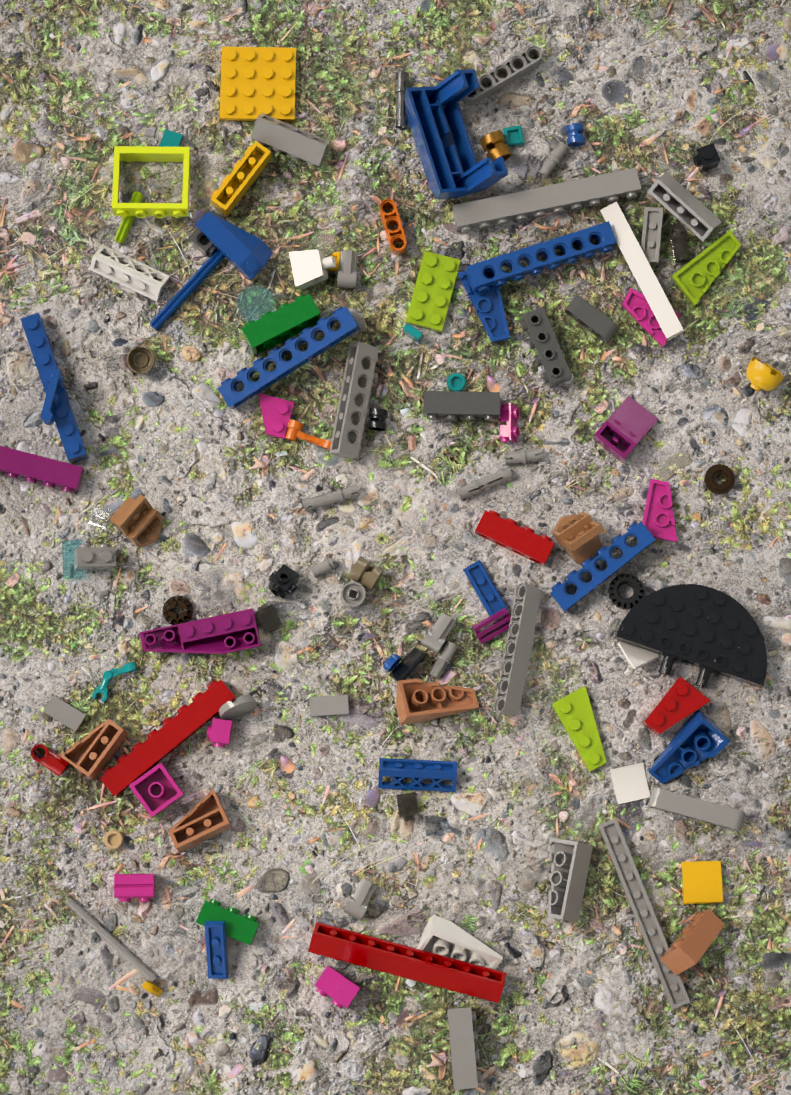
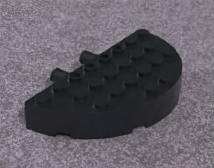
[614,584,767,688]

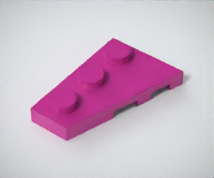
[642,479,678,543]

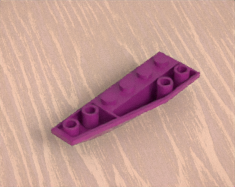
[139,608,261,654]

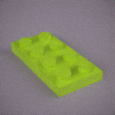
[405,251,461,333]

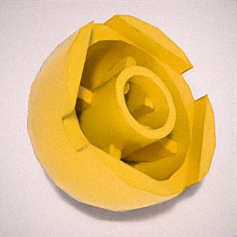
[746,356,785,392]

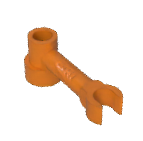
[285,419,331,450]

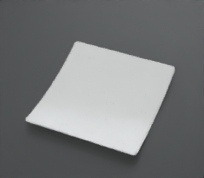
[610,763,650,804]

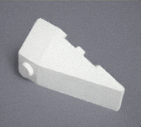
[417,914,503,970]

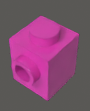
[207,718,233,748]

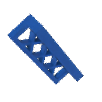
[378,758,457,792]

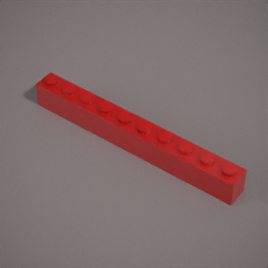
[308,922,506,1003]

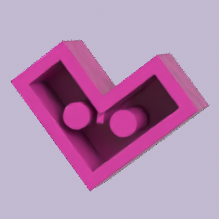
[315,965,361,1009]

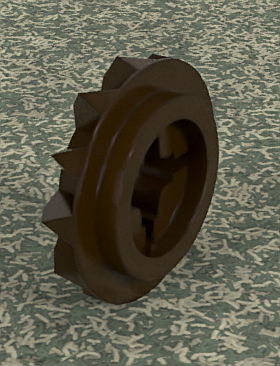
[704,464,735,495]
[162,595,193,625]

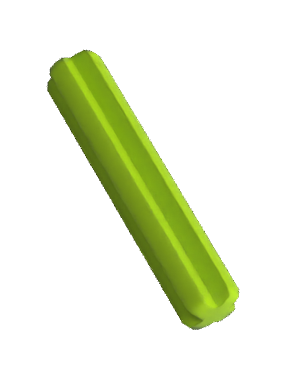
[114,191,143,244]

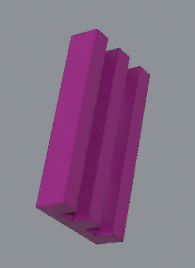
[472,608,511,644]

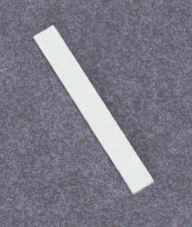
[600,201,684,340]

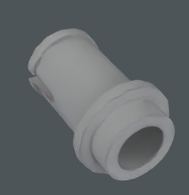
[310,558,335,578]

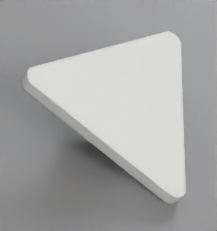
[618,641,659,669]

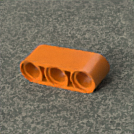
[379,199,407,255]

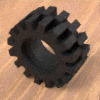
[608,573,644,609]

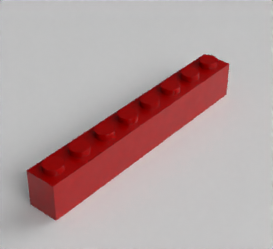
[100,679,236,797]

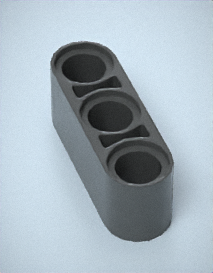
[565,295,619,343]

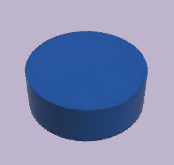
[383,653,401,672]

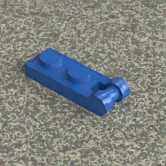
[41,369,65,425]

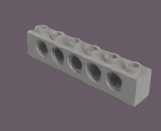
[329,342,379,459]

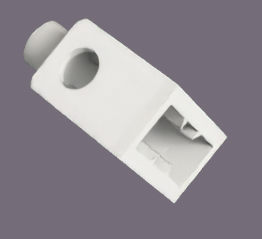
[289,250,336,290]

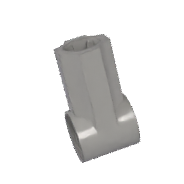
[337,250,357,289]
[421,613,456,654]
[344,878,377,921]

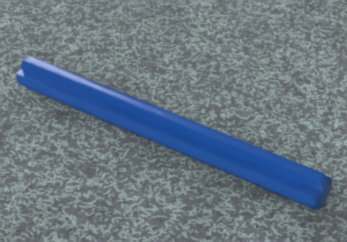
[150,249,225,331]

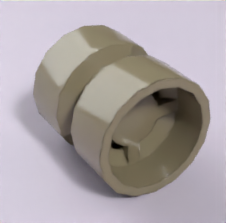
[348,556,384,591]

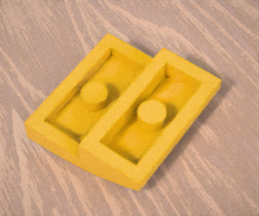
[681,861,723,904]

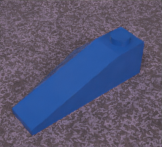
[195,211,273,280]
[648,709,730,784]

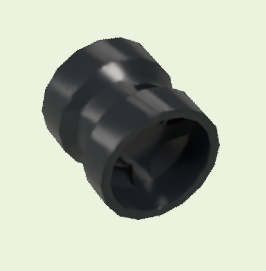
[368,408,388,431]

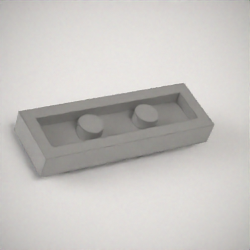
[641,207,664,264]

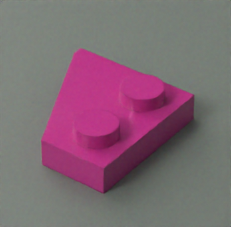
[259,393,295,440]

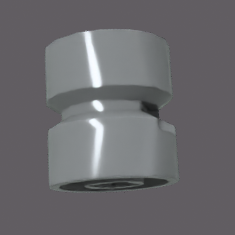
[341,582,366,610]

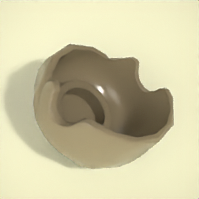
[126,345,156,374]

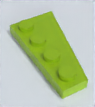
[671,230,741,306]
[551,686,607,772]

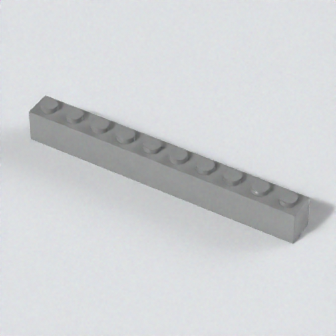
[452,168,641,233]

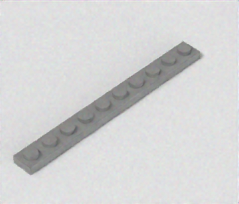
[598,818,690,1010]

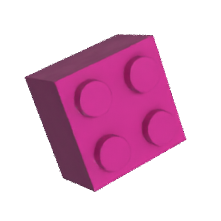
[129,762,185,818]

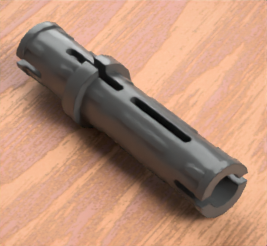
[394,71,408,129]

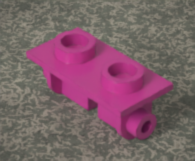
[500,402,520,443]

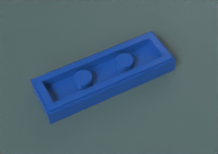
[463,560,508,617]
[204,921,229,979]

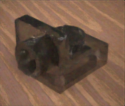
[396,792,419,821]

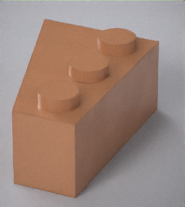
[59,719,129,781]

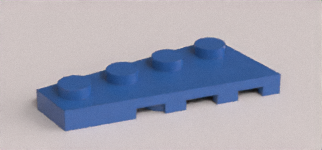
[458,271,510,343]

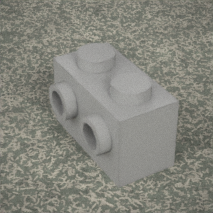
[74,544,116,570]

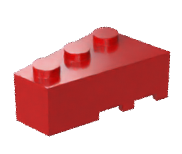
[642,677,711,736]

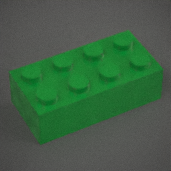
[242,294,321,357]

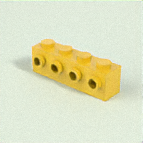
[211,141,272,216]

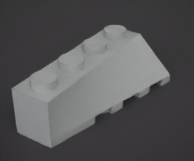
[548,837,593,923]

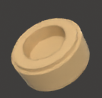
[104,830,124,850]

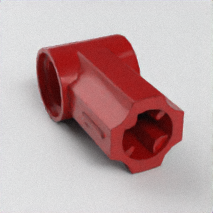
[31,744,69,777]

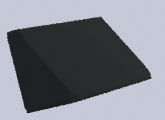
[389,648,425,682]

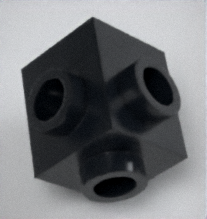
[269,564,299,599]

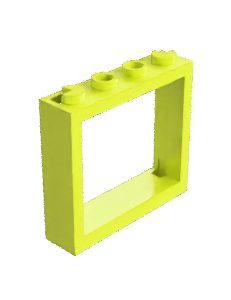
[112,146,191,218]

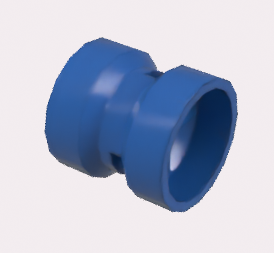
[565,123,586,147]

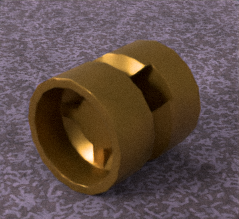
[480,130,512,161]

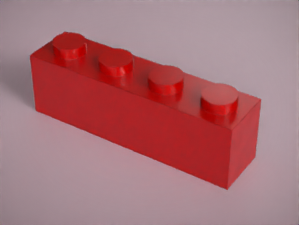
[475,510,554,566]

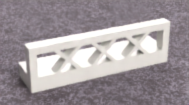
[89,244,170,302]

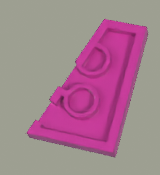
[621,288,681,348]

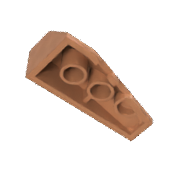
[396,679,479,725]

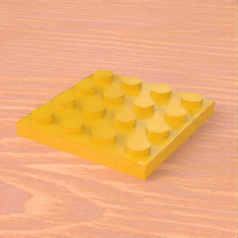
[220,47,296,122]

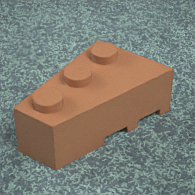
[168,789,232,853]
[660,908,725,976]

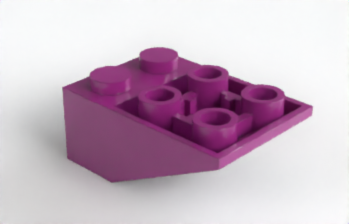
[593,396,658,463]

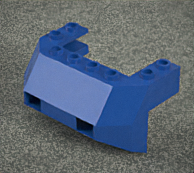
[404,69,508,200]

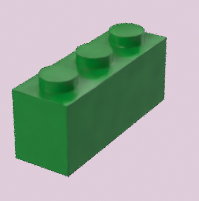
[196,899,260,945]

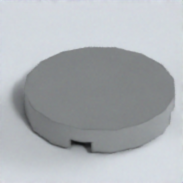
[219,695,257,720]

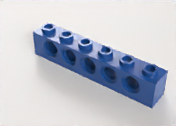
[550,522,656,612]

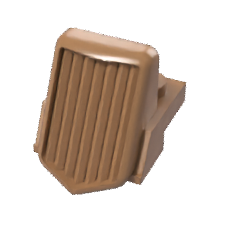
[110,494,164,549]
[551,512,604,564]

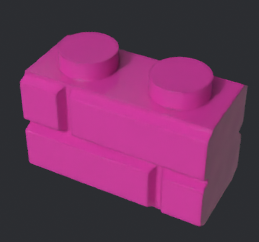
[114,874,155,902]

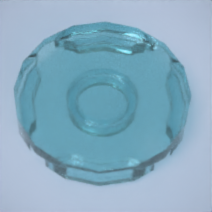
[237,285,275,322]

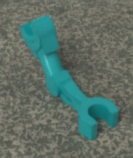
[92,662,137,703]

